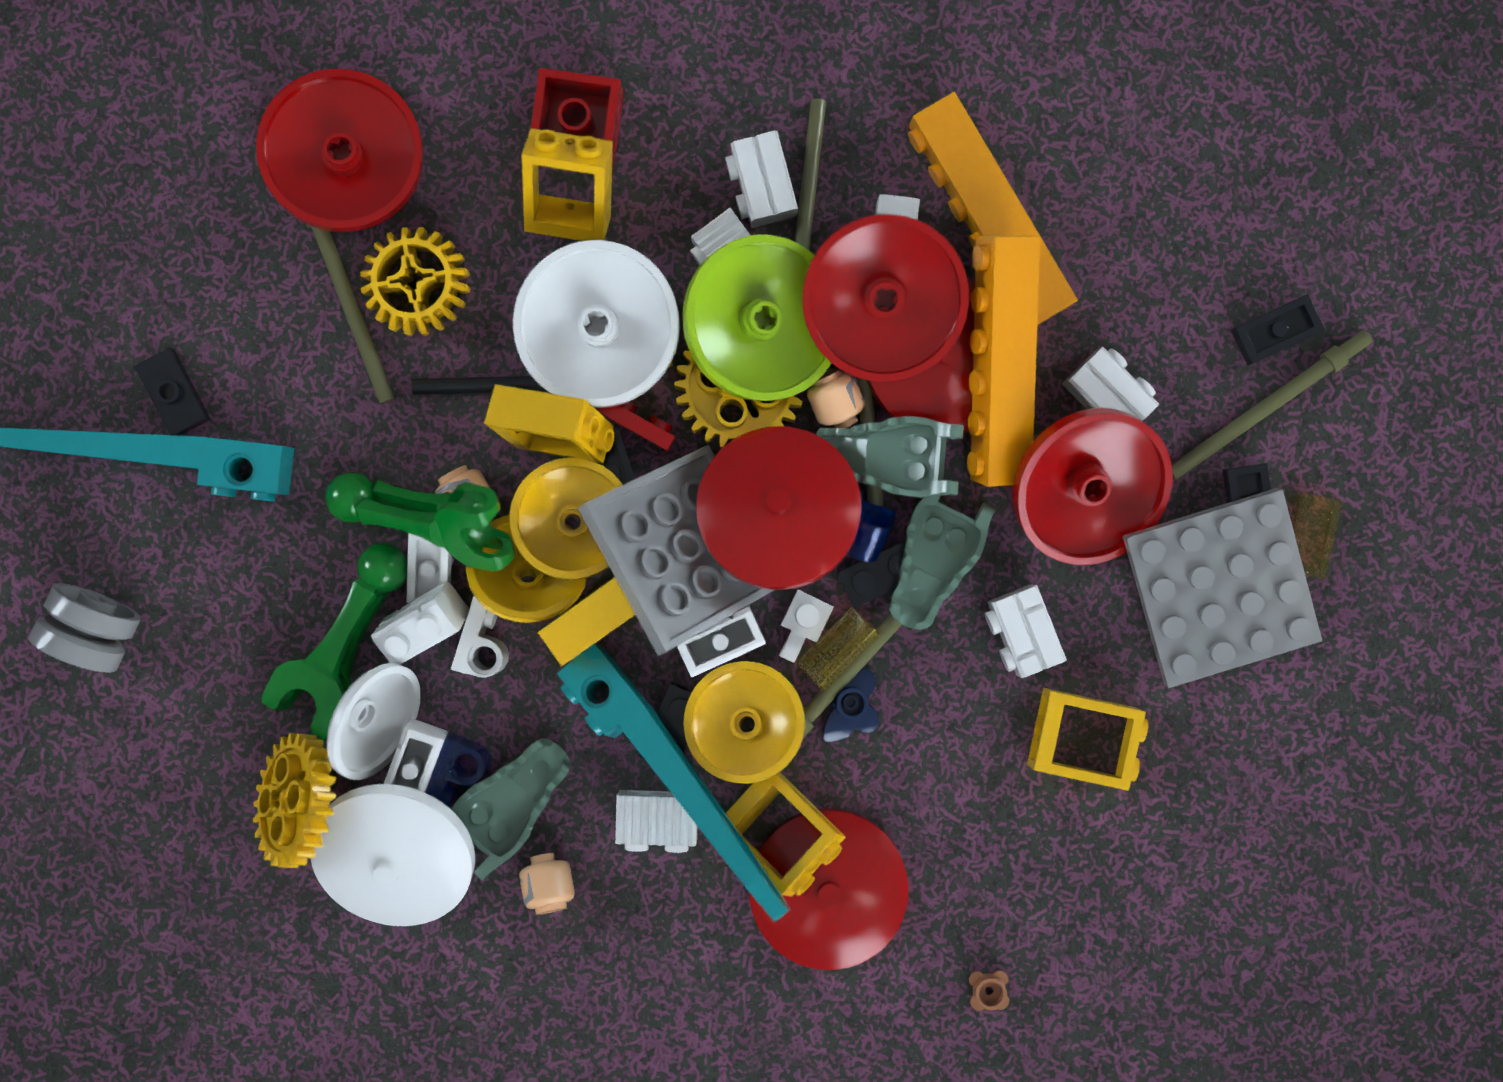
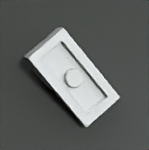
[406,533,455,603]
[451,596,509,678]

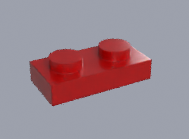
[597,402,677,452]

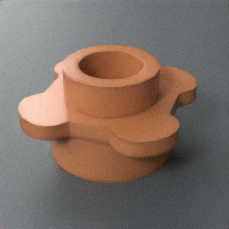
[969,970,1010,1011]

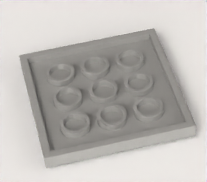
[578,444,774,656]
[1123,488,1322,688]

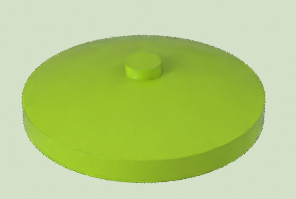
[682,235,831,401]

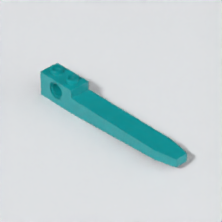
[0,428,294,502]
[557,643,791,922]

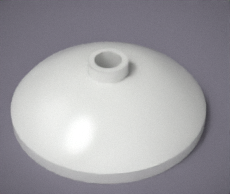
[327,663,421,780]

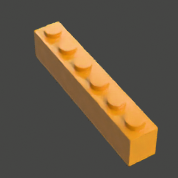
[908,91,1078,326]
[967,235,1040,487]

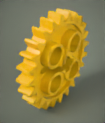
[674,350,804,449]
[253,733,336,868]

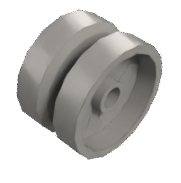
[28,583,141,673]

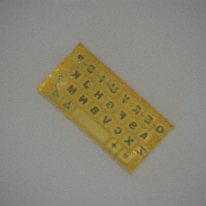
[1292,493,1342,579]
[796,607,880,691]

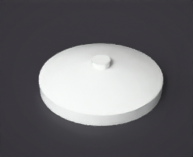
[513,240,680,408]
[311,784,475,926]

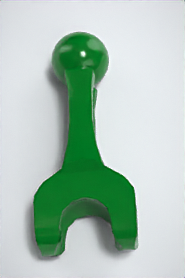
[325,472,515,571]
[261,543,408,743]

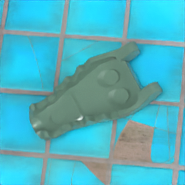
[816,416,964,498]
[889,496,996,630]
[451,738,571,881]

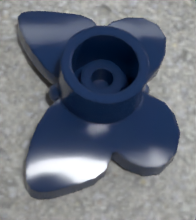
[817,665,879,742]

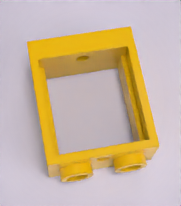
[522,128,613,241]
[484,384,614,464]
[538,578,636,666]
[1027,688,1148,791]
[726,772,846,897]

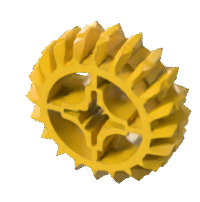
[360,227,470,336]

